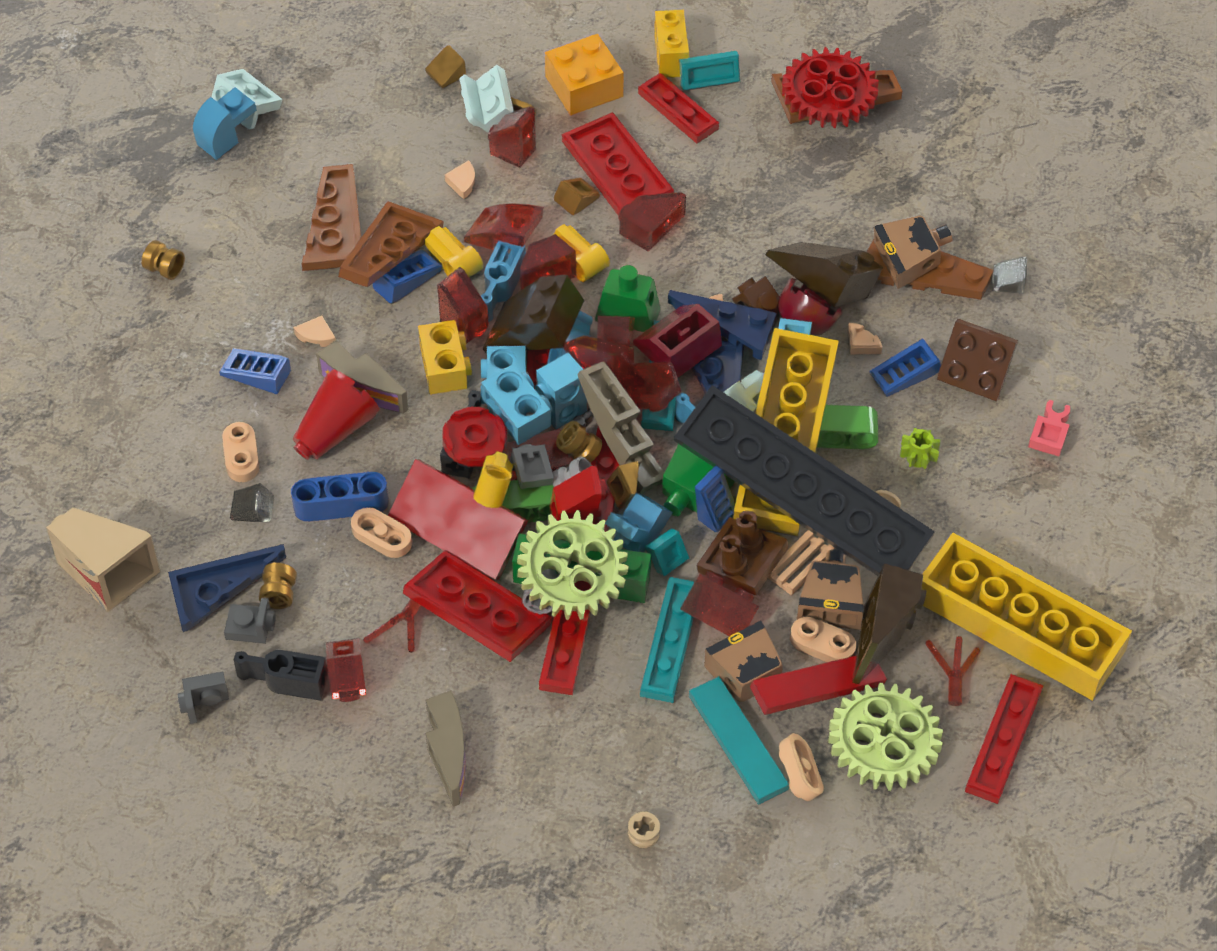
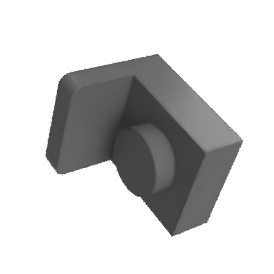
[510,444,554,489]
[224,598,276,644]
[177,671,229,724]

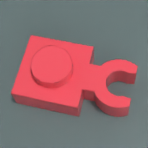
[1028,400,1070,456]

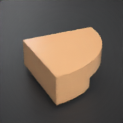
[445,160,475,199]
[293,316,336,347]
[848,323,882,355]

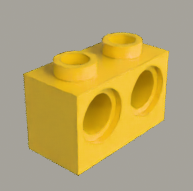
[654,10,689,78]
[418,320,472,395]

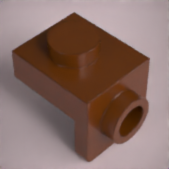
[732,276,780,314]

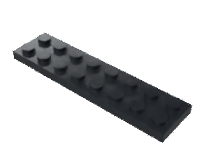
[674,385,935,576]

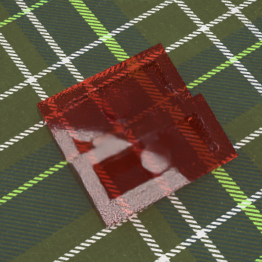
[464,203,544,250]

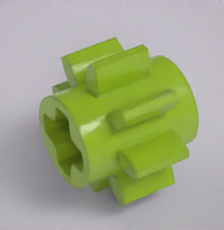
[900,428,941,469]

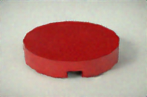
[442,407,507,467]

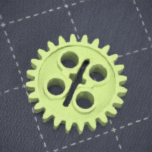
[517,510,628,620]
[828,683,943,791]

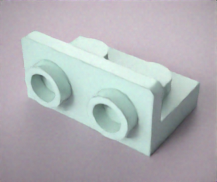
[460,65,514,133]
[212,69,282,129]

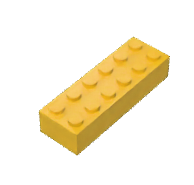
[733,328,839,536]
[922,533,1132,701]

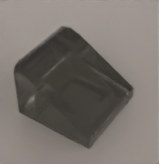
[992,257,1027,294]
[230,483,274,522]

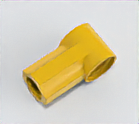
[550,224,610,282]
[425,226,483,285]
[473,451,513,508]

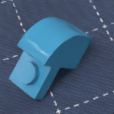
[193,87,257,160]
[605,493,673,552]

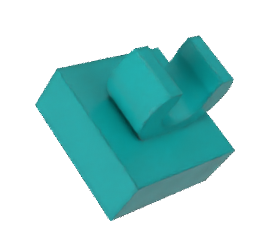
[645,528,689,576]

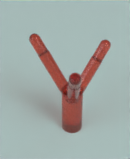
[363,599,421,653]
[925,636,980,706]

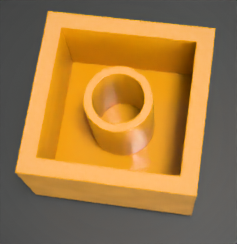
[545,34,624,116]

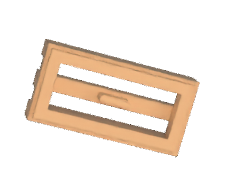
[768,530,835,596]

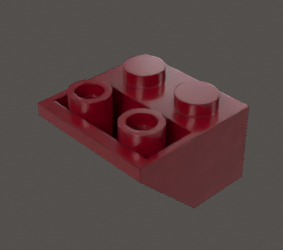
[633,304,722,381]

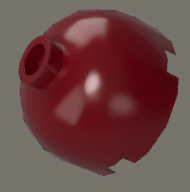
[778,278,843,336]

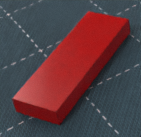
[638,73,719,144]

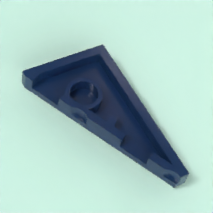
[668,290,777,360]
[692,341,744,394]
[168,544,286,632]

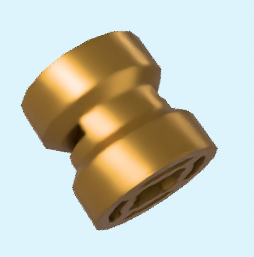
[141,240,185,280]
[556,421,602,463]
[259,563,297,609]

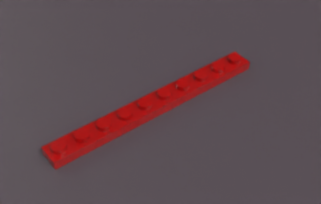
[539,426,619,696]

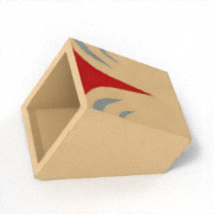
[46,507,160,612]

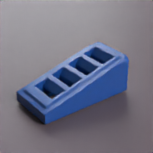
[373,249,442,304]
[869,338,941,397]
[219,348,291,394]
[695,466,735,532]

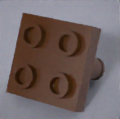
[937,319,1018,401]
[696,511,788,595]

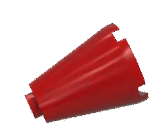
[293,369,380,460]

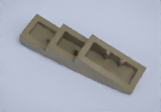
[577,361,665,494]

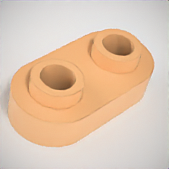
[222,422,259,482]
[351,508,412,558]
[790,617,856,662]
[779,733,824,801]

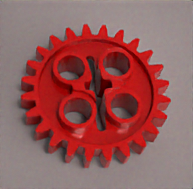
[782,47,879,128]

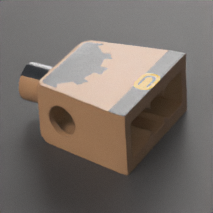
[874,216,952,289]
[797,549,864,630]
[704,620,783,702]

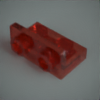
[679,571,759,636]

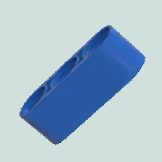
[291,472,389,522]

